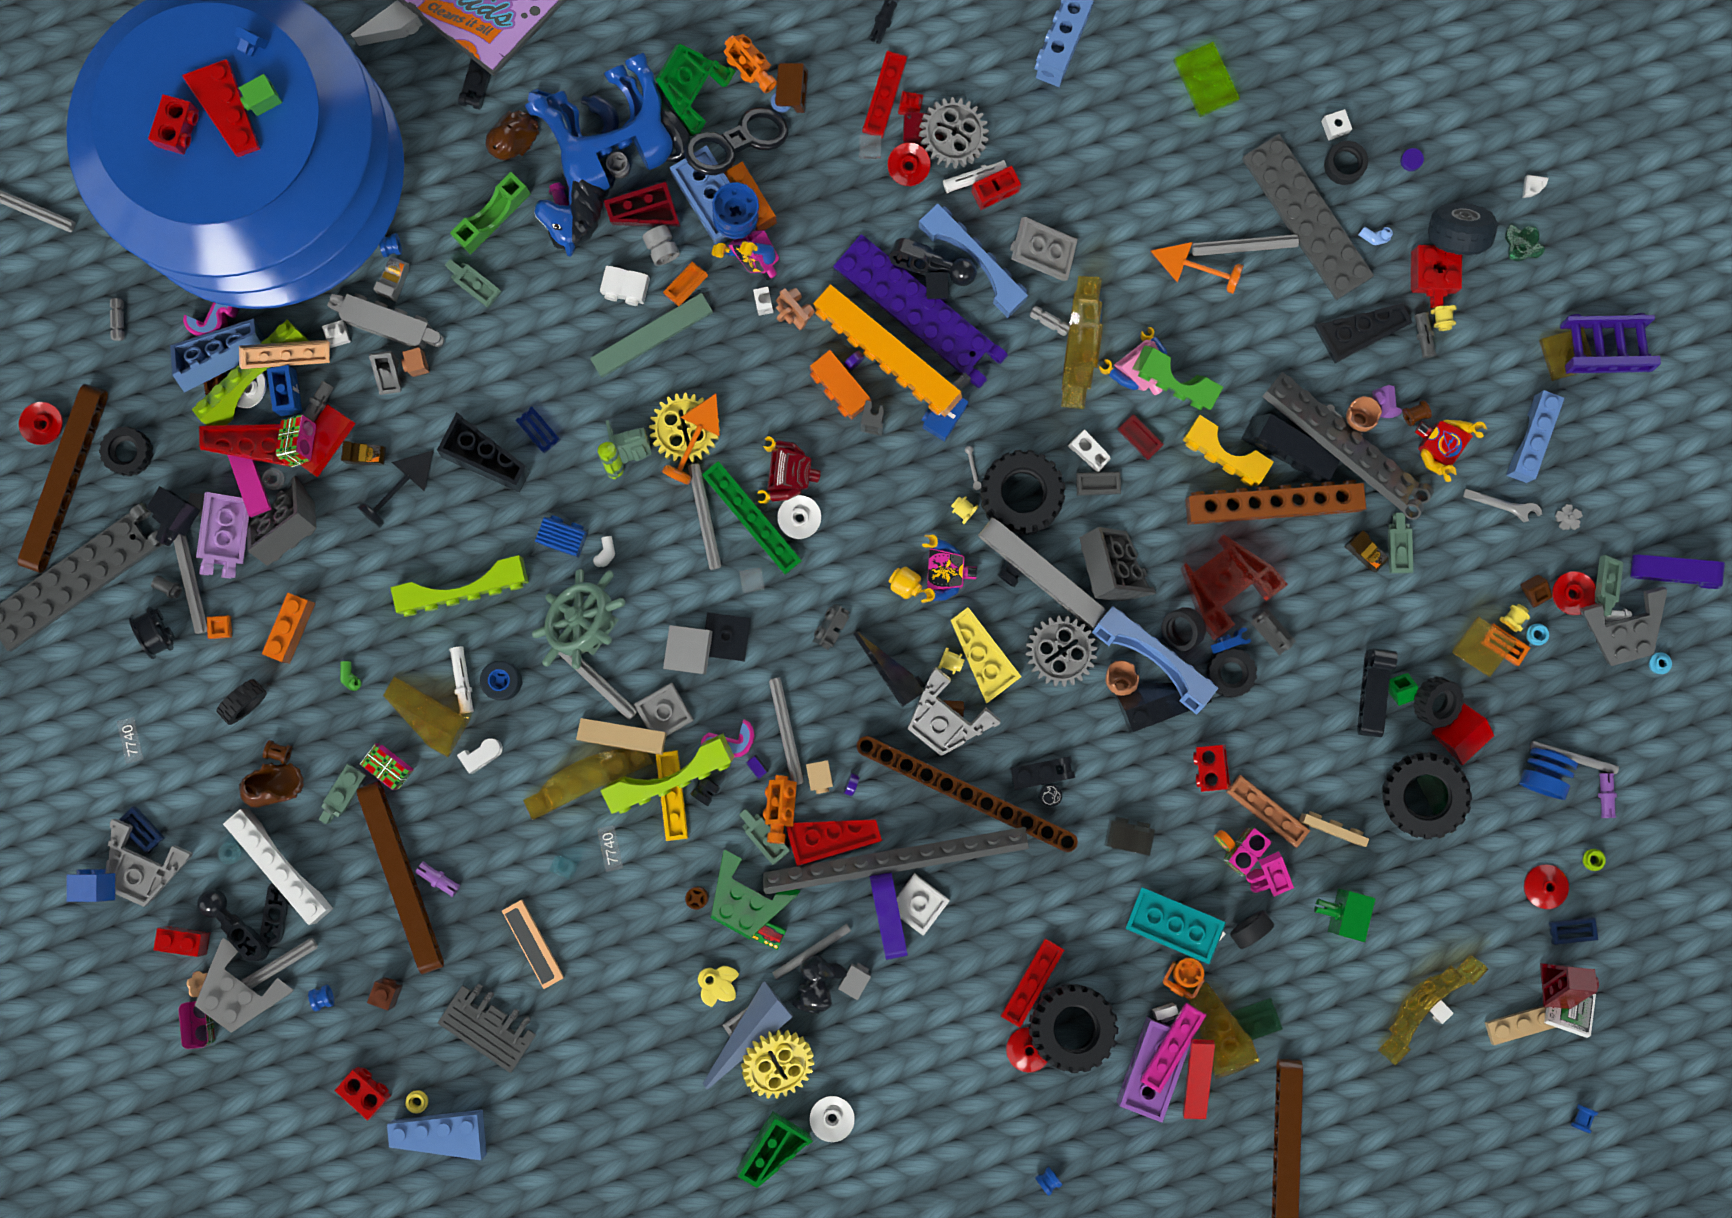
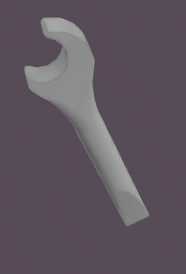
[1463,489,1542,522]

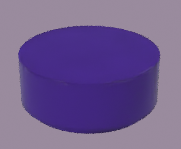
[1400,148,1424,171]
[844,351,865,371]
[844,773,859,796]

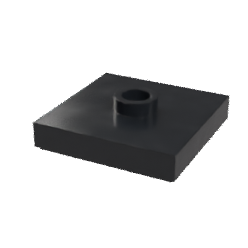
[705,612,751,662]

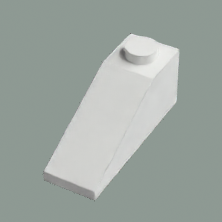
[351,0,423,46]

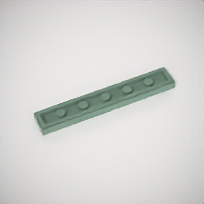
[590,293,713,378]

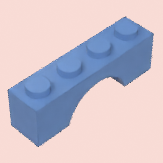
[1506,390,1564,483]

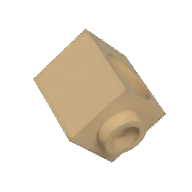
[806,760,833,794]

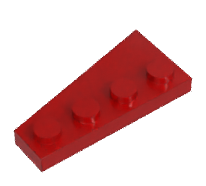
[182,59,260,157]
[199,424,291,467]
[786,819,882,866]

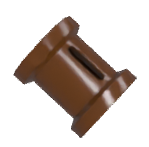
[1402,400,1432,427]
[263,740,292,765]

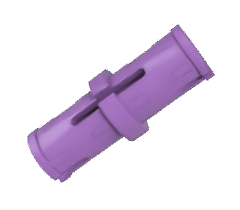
[1598,773,1617,818]
[415,861,460,897]

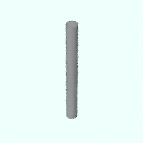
[1530,741,1619,774]
[772,923,851,980]

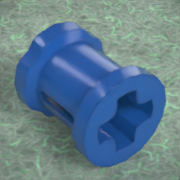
[1571,1104,1598,1134]

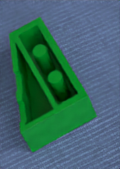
[736,1111,813,1188]

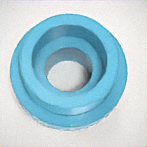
[1526,624,1549,646]
[1649,652,1672,674]

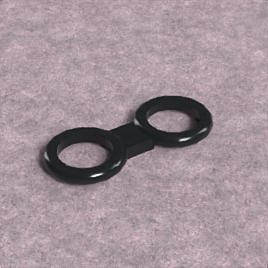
[684,107,788,175]

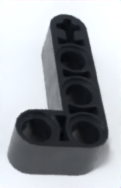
[1357,648,1398,738]

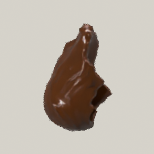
[485,110,540,161]
[239,762,304,807]

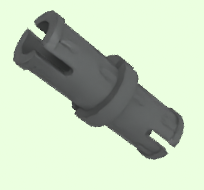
[1414,312,1437,358]
[302,381,334,422]

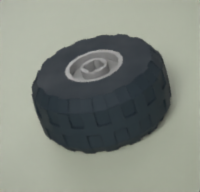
[1428,202,1498,255]

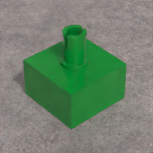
[1314,888,1376,942]

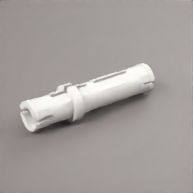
[943,160,1007,193]
[449,646,474,714]

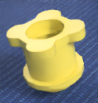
[1431,305,1457,331]
[951,496,979,524]
[1499,604,1530,632]
[938,648,965,674]

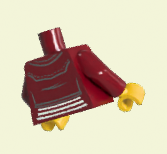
[757,436,821,504]

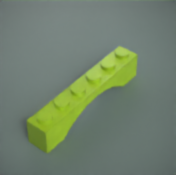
[192,319,309,426]
[390,555,529,617]
[600,733,734,814]

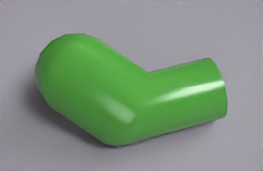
[340,661,362,691]

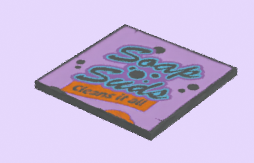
[398,0,567,76]

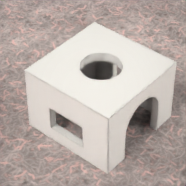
[1321,109,1352,141]
[753,287,773,316]
[1420,994,1454,1024]

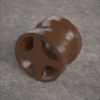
[685,886,709,910]

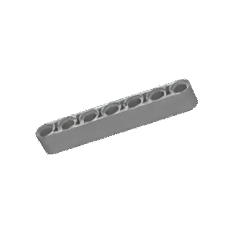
[978,518,1107,629]

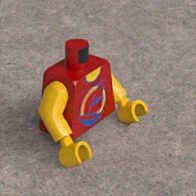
[1414,420,1487,482]

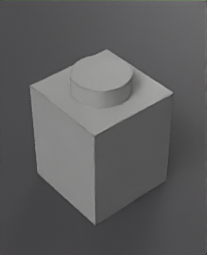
[838,963,871,1000]

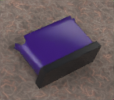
[746,755,769,780]

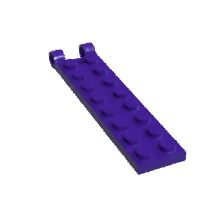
[833,234,1008,388]

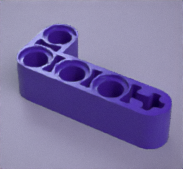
[1630,555,1725,589]
[869,873,908,960]

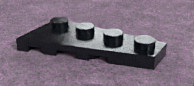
[1314,304,1413,364]

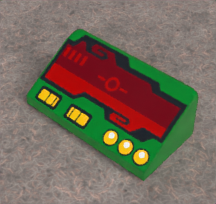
[752,922,787,950]

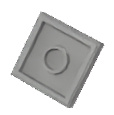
[634,683,694,736]

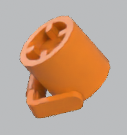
[1163,958,1205,1000]

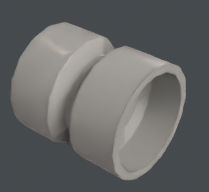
[642,225,680,266]

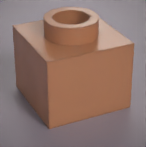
[401,347,430,377]

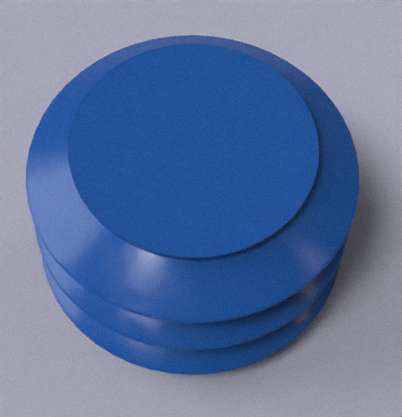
[66,0,404,309]

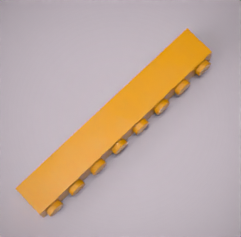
[813,284,962,417]

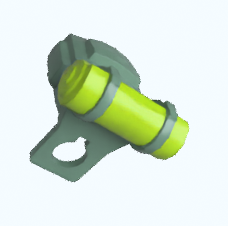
[597,420,651,479]

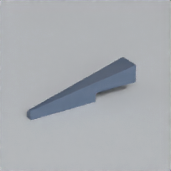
[703,981,793,1090]

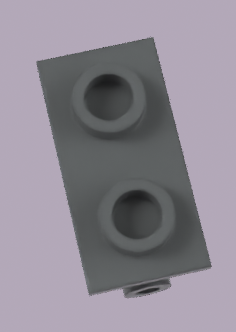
[812,604,850,650]
[1250,608,1296,656]

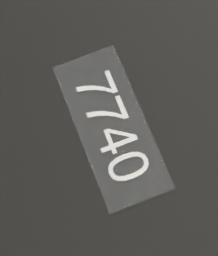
[117,717,143,764]
[597,825,623,872]

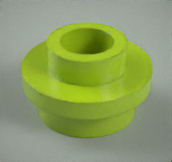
[1582,849,1606,871]

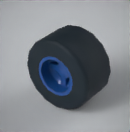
[480,661,522,701]

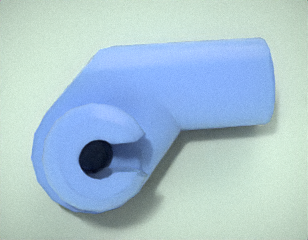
[1358,226,1393,245]

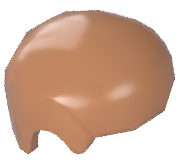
[1346,396,1382,432]
[1105,660,1139,696]

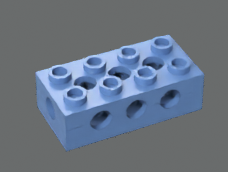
[1034,0,1094,87]
[670,145,739,245]

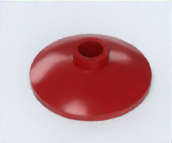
[888,143,930,186]
[19,402,63,445]
[1552,571,1596,615]
[1524,864,1569,909]
[1006,1027,1047,1072]

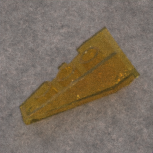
[383,677,470,757]
[1185,982,1260,1080]

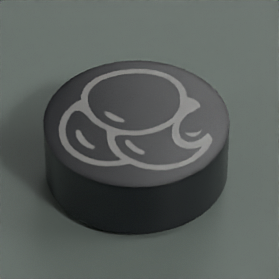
[1039,785,1062,807]

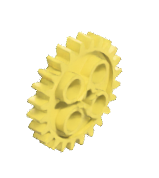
[649,393,720,463]
[741,1030,814,1099]

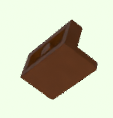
[775,63,808,113]

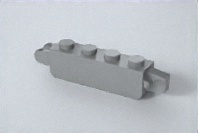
[327,293,445,349]

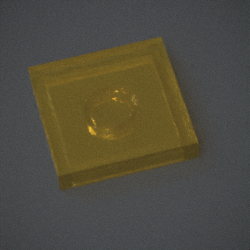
[1539,327,1592,381]
[1452,616,1516,677]

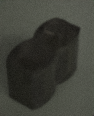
[1104,817,1155,856]

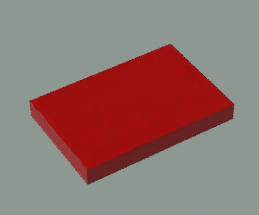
[300,404,356,477]

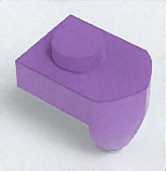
[1372,385,1402,418]

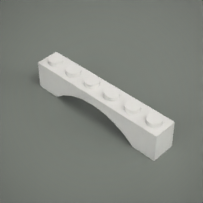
[223,809,334,925]

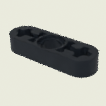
[260,883,289,946]

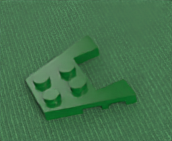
[655,44,736,137]
[710,850,800,939]

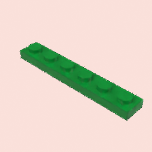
[702,461,802,575]

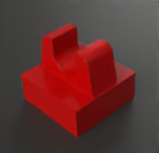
[898,91,923,116]

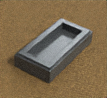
[1076,472,1121,496]

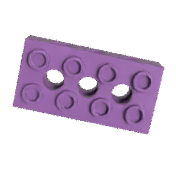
[1116,1017,1191,1123]

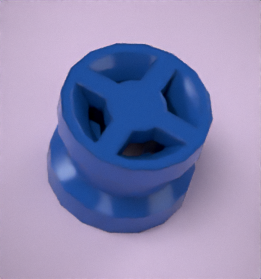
[379,233,402,258]
[308,985,334,1012]
[1035,1167,1063,1196]

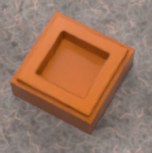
[207,615,232,639]

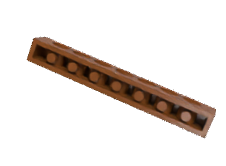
[1185,480,1366,525]

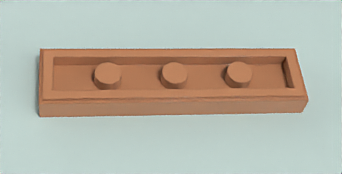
[1226,775,1310,848]

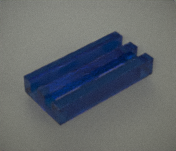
[515,407,561,454]

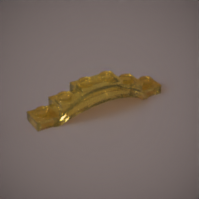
[1061,276,1103,409]
[523,749,653,820]
[1378,955,1489,1065]

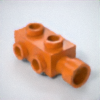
[724,34,777,94]
[763,775,797,844]

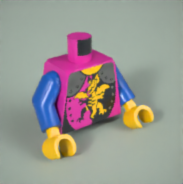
[711,230,779,280]
[920,535,977,603]

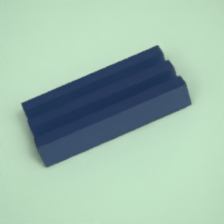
[119,806,165,854]
[1549,917,1598,945]

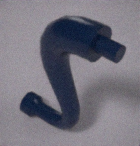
[581,94,619,188]

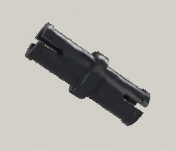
[868,0,897,44]

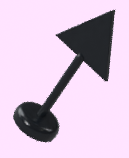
[357,450,433,528]

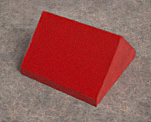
[1431,703,1494,765]

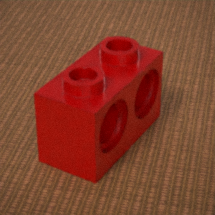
[148,94,199,155]
[971,165,1021,210]
[1193,744,1231,792]
[334,1066,391,1121]

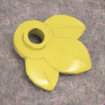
[698,966,739,1007]

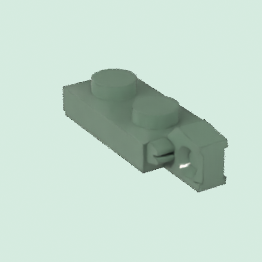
[445,259,502,309]
[1388,513,1413,573]
[1595,555,1623,617]
[319,764,367,824]
[739,809,790,865]

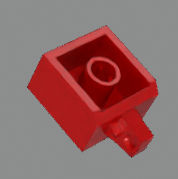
[1411,245,1462,308]

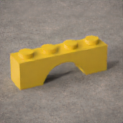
[1183,415,1274,487]

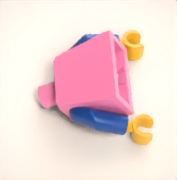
[1099,327,1167,395]

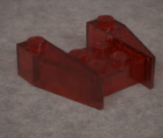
[1181,535,1288,641]

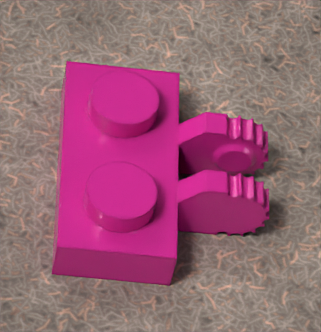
[1246,851,1294,897]

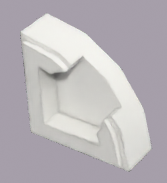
[1522,175,1548,198]

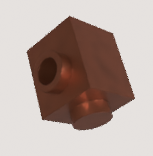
[367,977,402,1010]

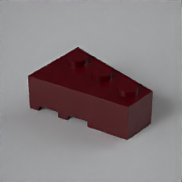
[604,182,680,227]
[1540,963,1599,1009]

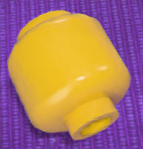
[889,567,923,599]

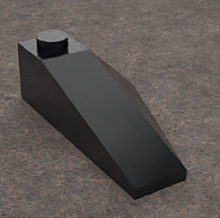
[853,631,925,708]
[1115,683,1212,733]

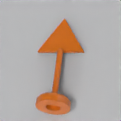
[1150,242,1244,294]
[662,393,720,485]

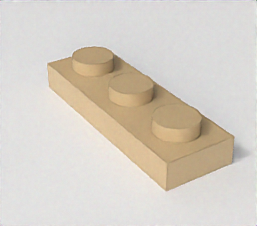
[1299,811,1369,847]
[1485,1005,1556,1045]

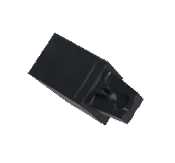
[146,486,200,546]

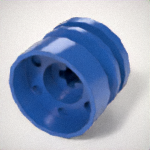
[712,182,759,239]
[1519,748,1578,800]

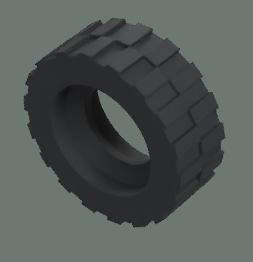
[99,426,153,476]
[1206,649,1257,698]
[1413,676,1464,728]
[216,679,267,725]

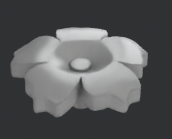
[1555,504,1583,530]

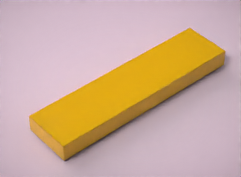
[656,750,689,841]

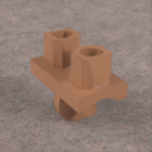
[776,288,815,330]

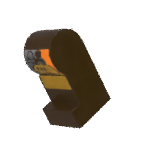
[341,441,386,466]
[1344,530,1389,573]

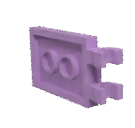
[196,492,249,579]

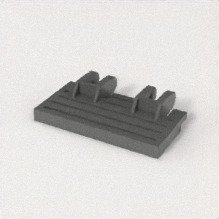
[437,984,536,1073]

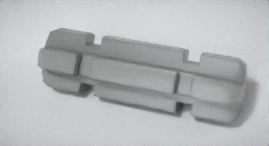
[110,298,124,341]
[1030,306,1070,336]

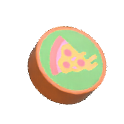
[1214,830,1236,852]

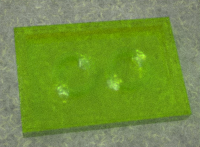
[1173,42,1240,118]

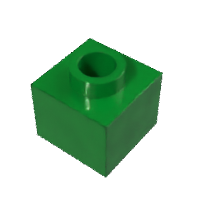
[1389,673,1418,706]

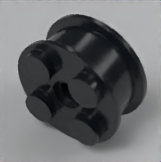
[129,607,175,659]

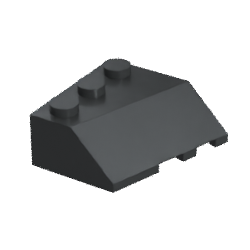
[247,476,317,566]
[1079,527,1156,601]

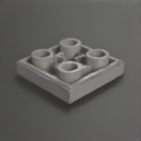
[663,625,713,675]

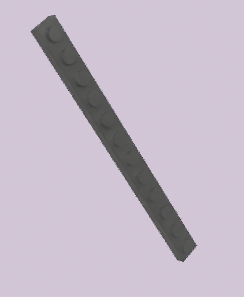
[763,827,1029,894]

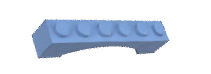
[919,204,1028,318]
[1092,606,1218,715]

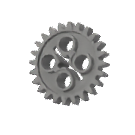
[919,97,989,169]
[1025,616,1097,687]

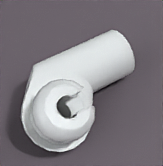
[593,536,615,567]

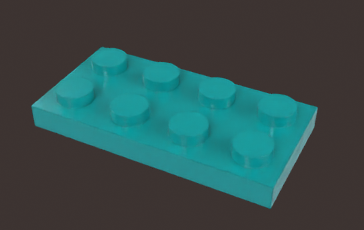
[1125,887,1226,964]

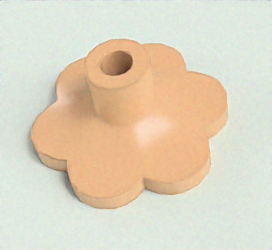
[187,971,208,998]

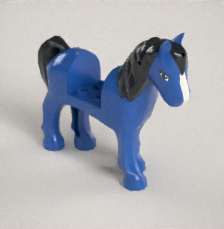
[525,53,690,257]

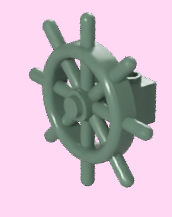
[532,569,625,669]

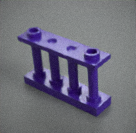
[1560,313,1661,374]

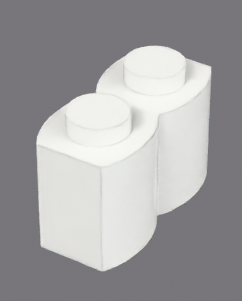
[600,266,650,306]

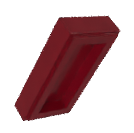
[1117,414,1164,460]

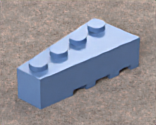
[170,319,265,392]
[387,1110,487,1160]

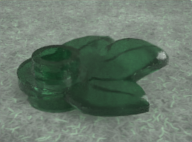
[1505,224,1545,261]

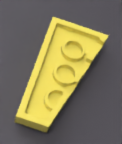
[951,607,1021,704]

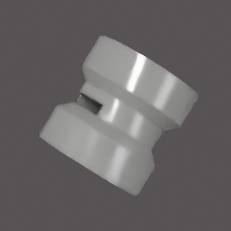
[606,152,630,179]

